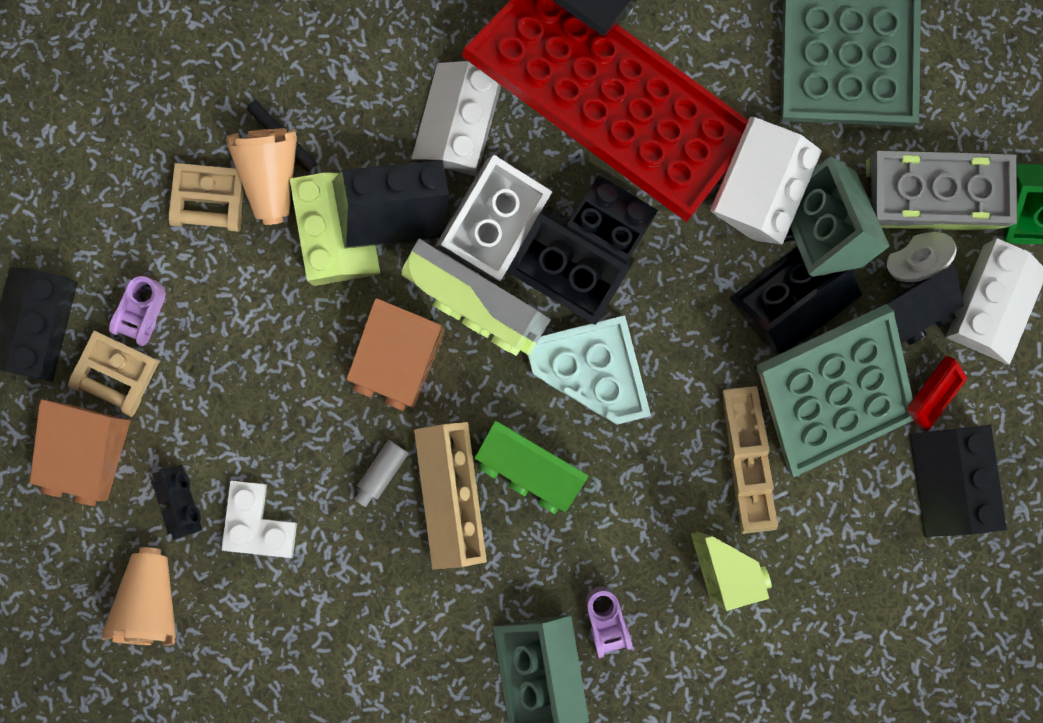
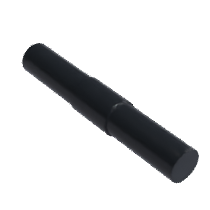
[247,100,317,172]

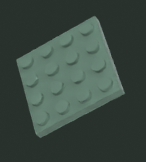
[780,0,921,126]
[756,304,913,478]

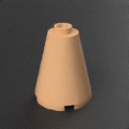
[226,128,297,225]
[102,547,176,646]

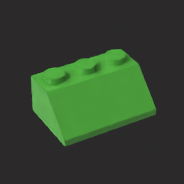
[475,421,589,514]

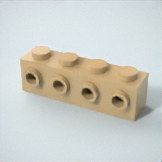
[414,422,487,570]

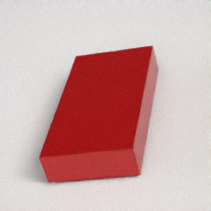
[906,355,967,431]

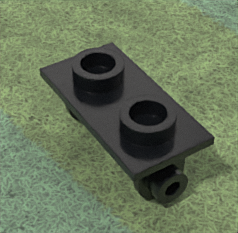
[151,465,203,540]

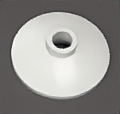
[887,232,957,282]

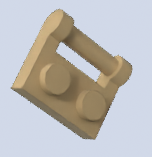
[169,163,244,232]
[68,331,160,417]

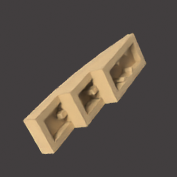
[722,386,778,534]

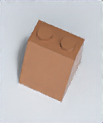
[347,298,445,411]
[30,399,131,506]

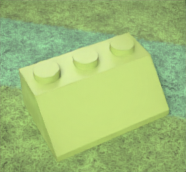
[290,173,381,286]
[691,532,772,611]

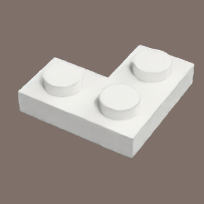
[222,481,297,558]

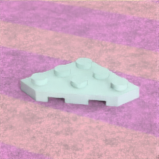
[528,316,651,425]

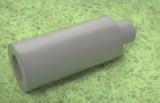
[354,439,409,507]

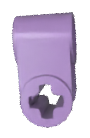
[109,276,166,346]
[586,587,633,658]

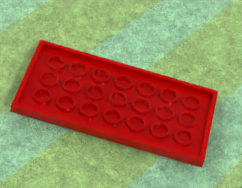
[462,0,749,222]

